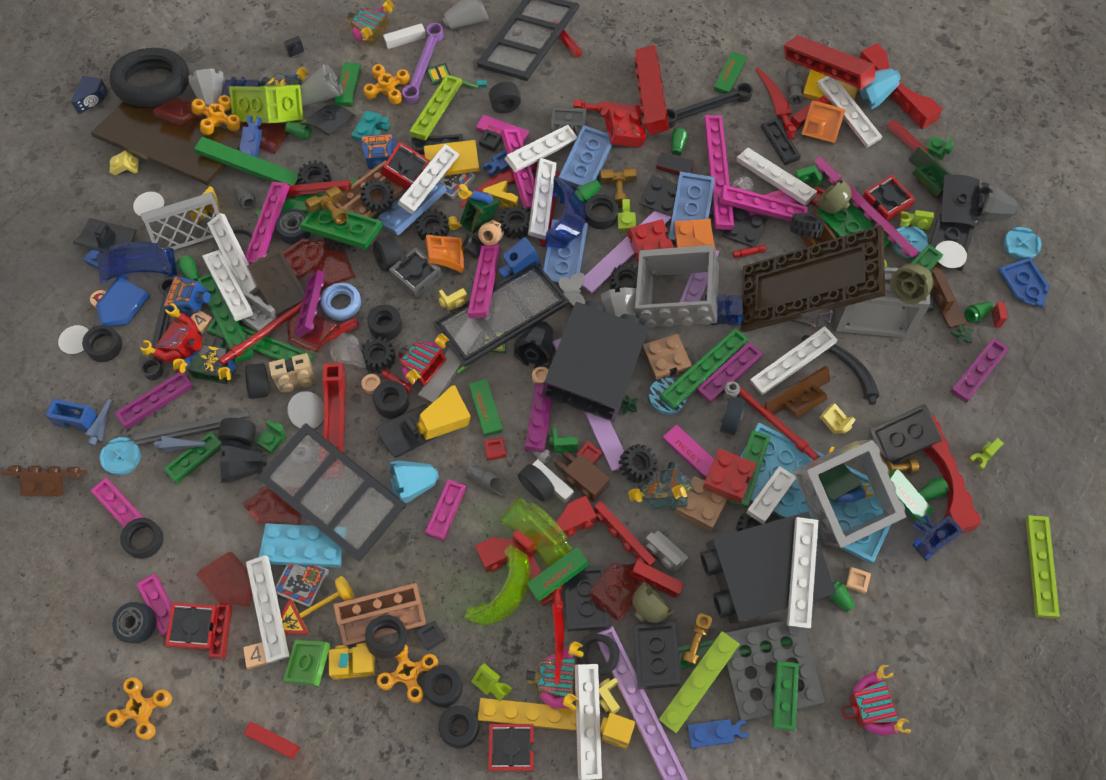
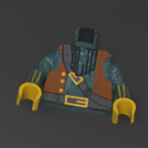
[628,462,693,509]

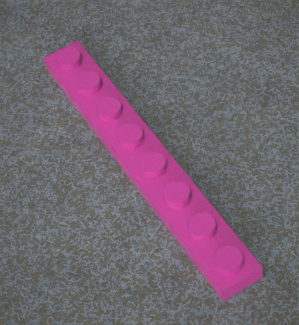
[704,115,734,230]
[814,156,920,258]

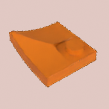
[802,100,846,143]
[674,219,716,252]
[425,235,464,273]

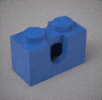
[45,399,98,432]

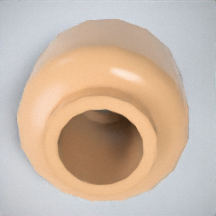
[478,220,504,245]

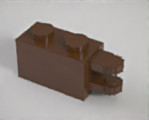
[554,451,610,502]

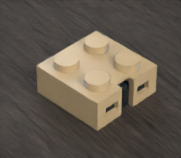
[269,353,317,393]

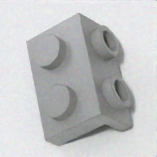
[241,293,277,332]
[645,531,688,573]

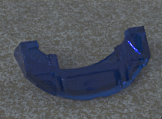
[546,176,586,248]
[97,241,177,283]

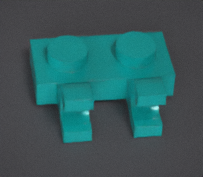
[351,110,391,142]

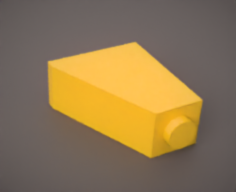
[417,385,471,440]

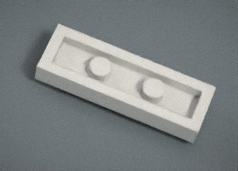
[746,466,796,524]

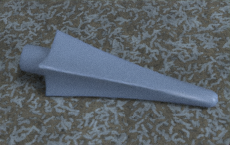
[85,399,112,447]
[154,436,206,453]

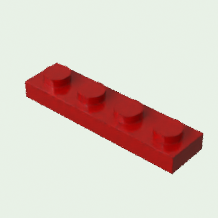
[594,501,656,567]

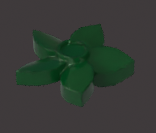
[951,324,974,344]
[620,393,639,415]

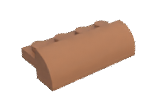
[334,160,407,218]
[333,583,427,646]

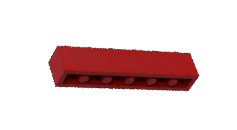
[784,35,875,89]
[634,44,669,135]

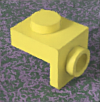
[110,151,139,175]
[438,288,468,312]
[820,403,856,434]
[599,678,620,714]

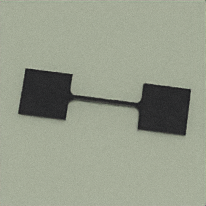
[639,175,767,247]

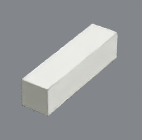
[383,23,426,49]
[532,459,574,504]

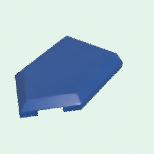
[998,257,1049,308]
[96,277,150,327]

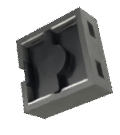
[389,247,442,299]

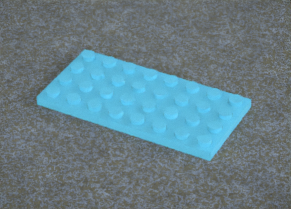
[741,423,891,565]

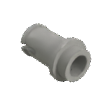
[724,382,740,402]
[530,450,551,464]

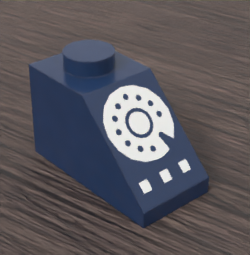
[71,76,108,113]

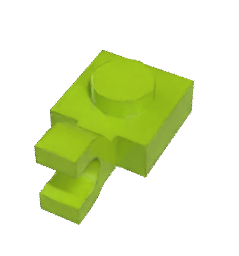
[617,199,636,232]
[899,210,934,230]
[968,438,1004,471]
[471,663,512,701]

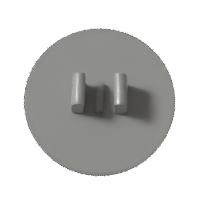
[287,391,324,429]

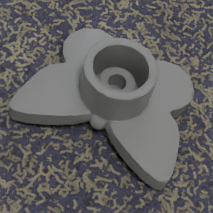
[559,273,585,306]

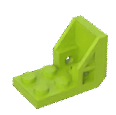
[229,85,303,123]

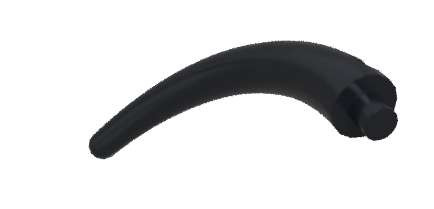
[802,335,879,405]

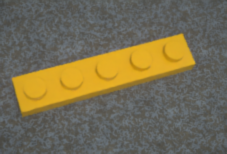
[478,698,577,731]

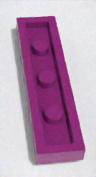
[294,270,325,338]
[950,337,1010,403]
[696,342,763,404]
[115,372,194,430]
[525,383,552,452]

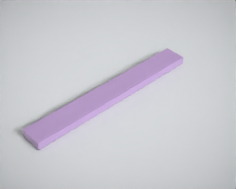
[582,211,672,295]
[553,338,624,473]
[597,627,688,780]

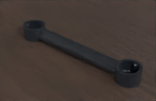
[666,83,753,128]
[141,278,174,381]

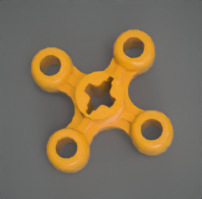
[363,64,410,105]
[191,95,241,135]
[376,645,439,704]
[106,677,172,740]

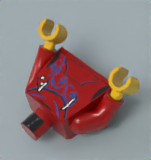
[140,303,202,363]

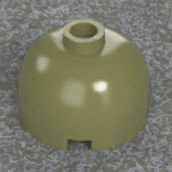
[815,177,852,213]
[890,263,933,304]
[632,582,674,623]

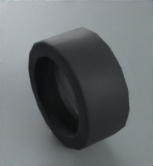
[584,194,618,229]
[82,325,123,362]
[517,464,555,502]
[120,518,164,559]
[365,615,406,659]
[577,634,620,675]

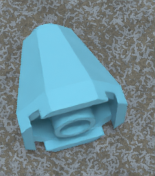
[858,68,901,109]
[389,461,439,503]

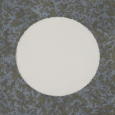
[133,192,164,216]
[935,241,967,268]
[58,325,88,354]

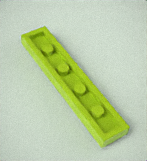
[409,74,462,141]
[1025,515,1060,619]
[659,631,740,734]

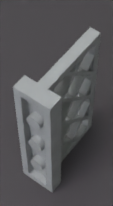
[140,192,220,255]

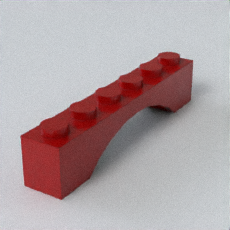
[859,43,943,129]
[319,363,347,480]
[922,415,980,536]
[475,496,597,573]

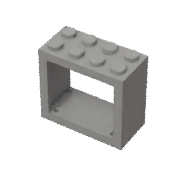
[635,245,720,328]
[835,267,930,338]
[792,440,906,548]

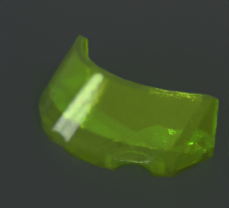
[499,498,573,567]
[464,543,530,626]

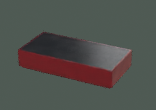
[656,152,694,175]

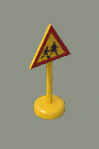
[281,576,355,634]

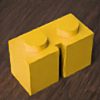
[329,643,376,680]
[600,713,635,750]

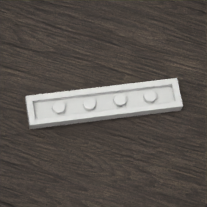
[817,76,882,148]
[505,125,577,172]
[398,144,460,215]
[736,148,817,206]
[528,158,556,240]
[207,213,260,298]
[202,250,253,322]
[750,326,837,396]
[787,517,818,629]
[246,555,290,663]
[575,664,602,780]

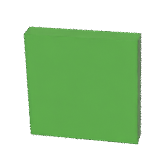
[283,640,330,687]

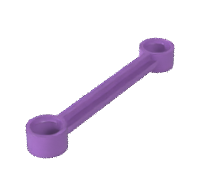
[402,23,444,105]

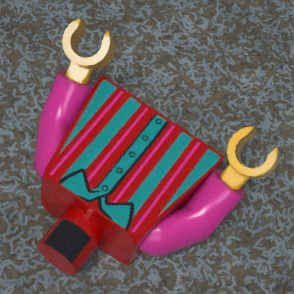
[399,334,449,386]
[841,665,911,736]

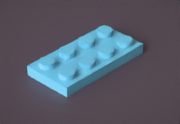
[259,524,347,568]

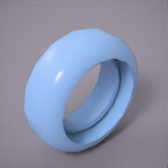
[320,282,361,321]

